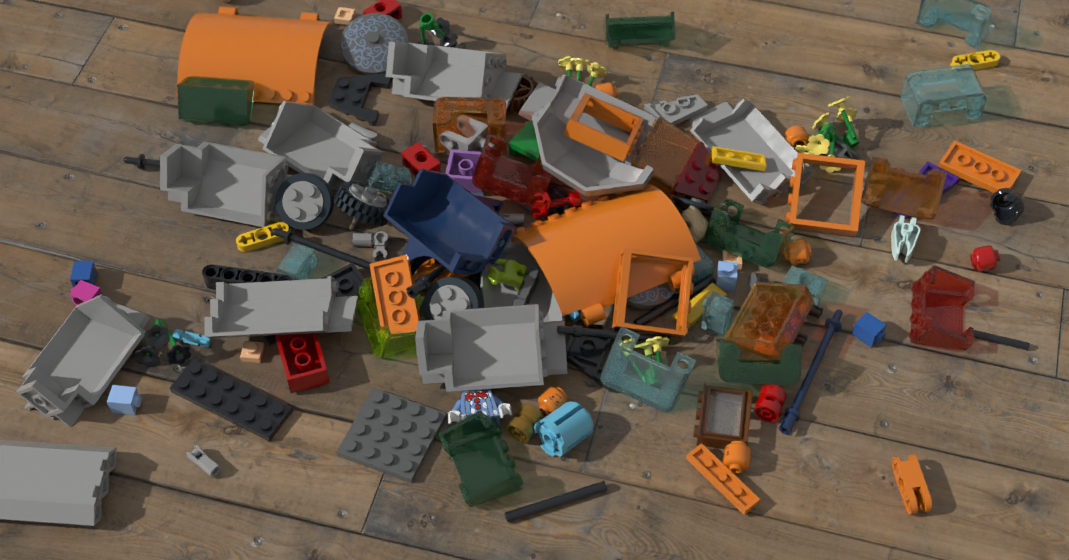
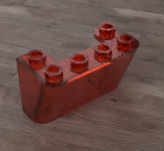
[472,134,552,207]
[909,265,975,351]

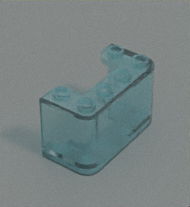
[900,64,987,127]

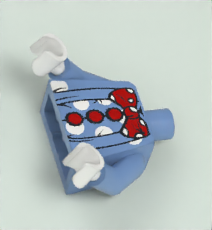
[448,389,512,431]

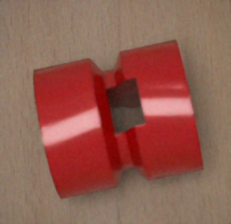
[753,384,787,423]

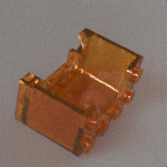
[432,97,507,154]

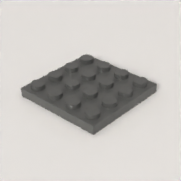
[337,388,447,483]

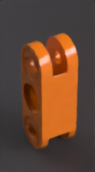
[892,454,932,514]

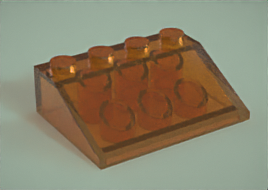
[724,282,814,360]

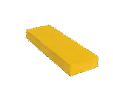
[711,146,767,171]
[672,283,727,329]

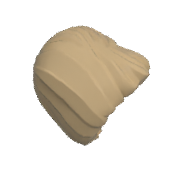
[682,205,709,243]

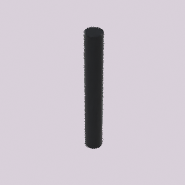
[968,329,1030,350]

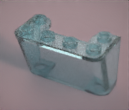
[916,0,992,49]
[600,326,696,412]

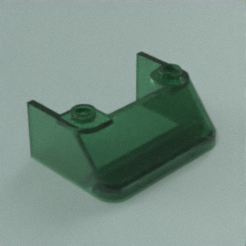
[603,12,675,48]

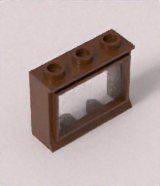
[693,383,753,449]

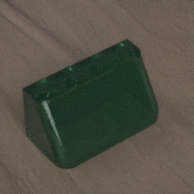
[177,76,255,126]

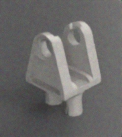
[439,115,496,166]

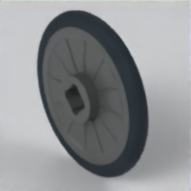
[673,196,721,212]

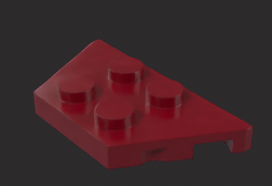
[671,141,722,203]

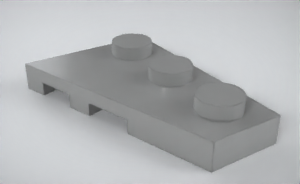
[644,94,708,131]

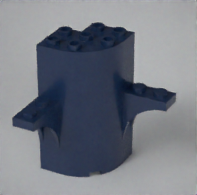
[383,169,517,276]

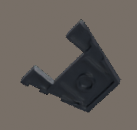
[328,73,393,127]
[566,323,637,392]

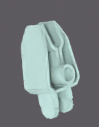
[891,215,921,263]

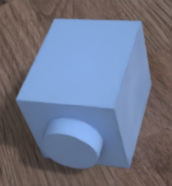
[716,261,738,291]
[107,385,142,415]

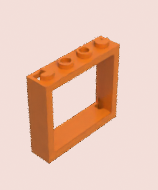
[563,93,644,162]
[786,153,865,237]
[612,248,695,338]

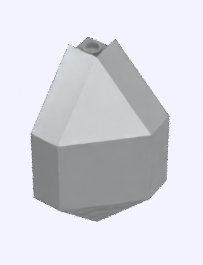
[531,103,654,197]

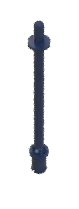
[779,309,843,435]

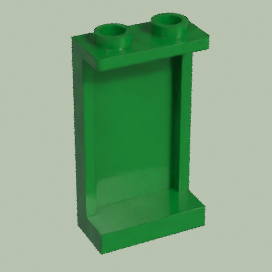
[509,121,563,182]

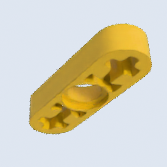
[950,50,1000,73]
[236,222,289,252]

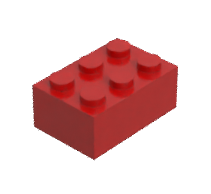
[275,333,330,393]

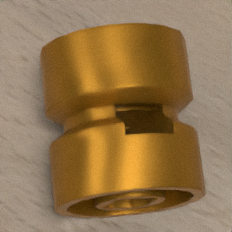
[506,404,543,443]

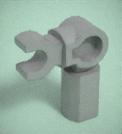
[353,231,389,261]

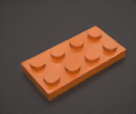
[938,140,1022,193]
[369,255,420,340]

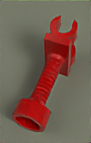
[531,192,581,220]

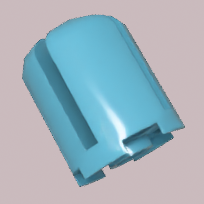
[534,401,594,457]

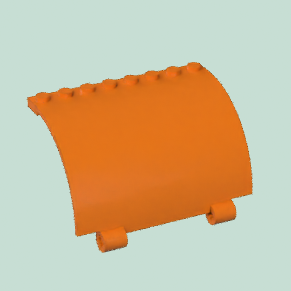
[177,6,333,105]
[511,184,701,326]

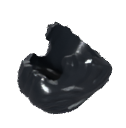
[990,188,1024,225]

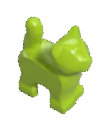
[487,259,527,291]

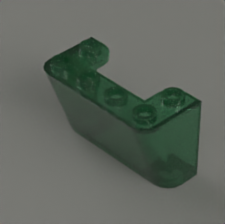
[705,199,796,268]
[716,338,802,385]
[438,410,524,507]

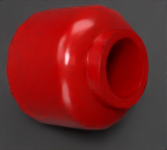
[970,245,1000,272]

